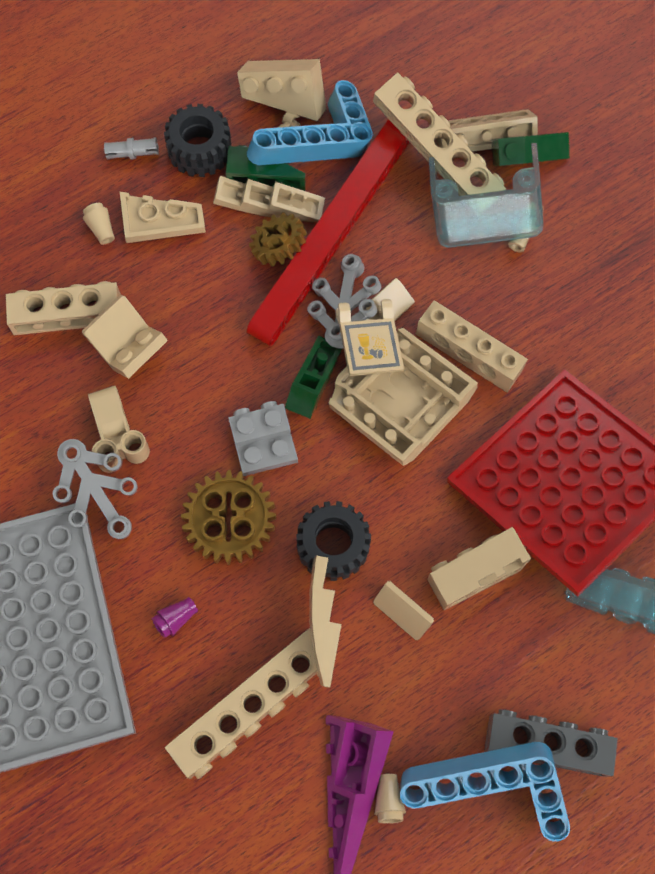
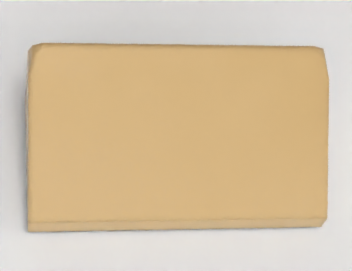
[364,278,415,322]
[373,581,434,640]

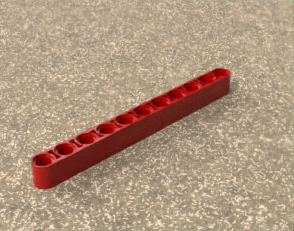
[246,119,410,346]

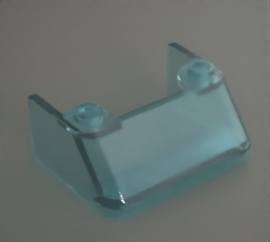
[429,143,544,247]

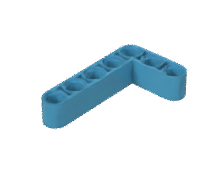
[247,80,373,165]
[400,742,570,841]

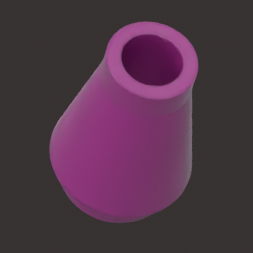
[151,597,198,638]

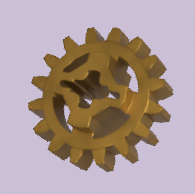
[249,212,307,266]

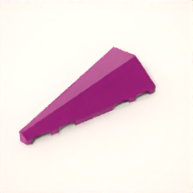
[326,715,394,874]

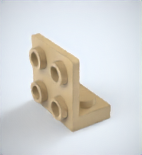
[82,295,168,379]

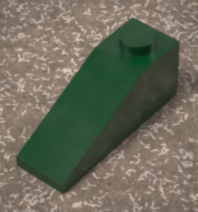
[492,132,570,166]
[226,145,306,191]
[285,336,343,419]

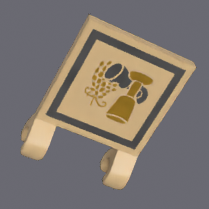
[335,299,404,376]

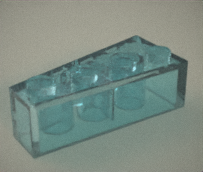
[565,568,655,634]

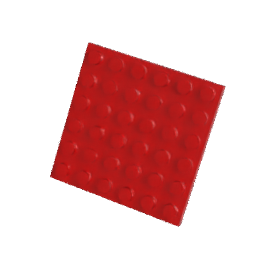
[447,369,655,597]

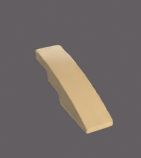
[213,176,325,223]
[309,555,342,687]

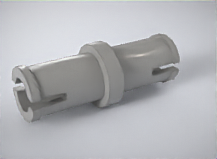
[104,137,159,160]

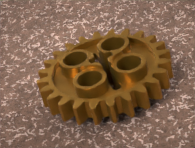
[181,470,276,565]

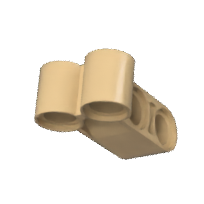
[88,386,150,473]

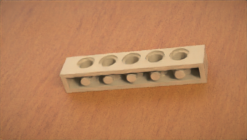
[373,72,506,216]
[164,628,319,779]

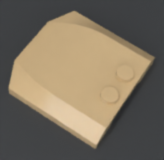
[329,328,478,466]

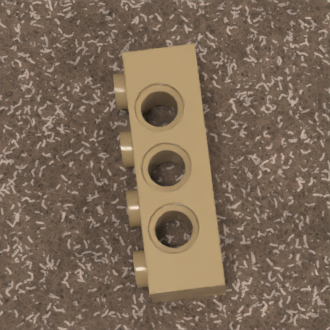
[6,281,121,335]
[416,300,528,393]

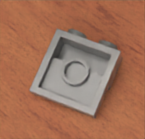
[228,401,298,476]

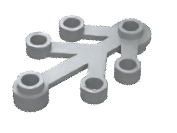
[307,254,381,348]
[53,439,138,539]

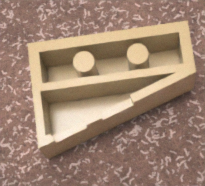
[237,59,326,121]
[427,527,531,610]

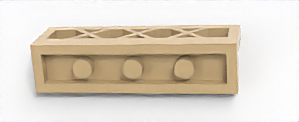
[435,109,538,151]

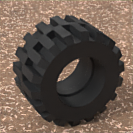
[164,104,231,177]
[297,501,371,581]

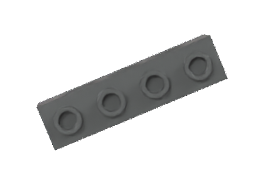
[484,709,618,777]

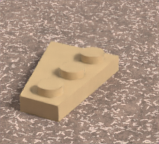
[120,192,206,243]

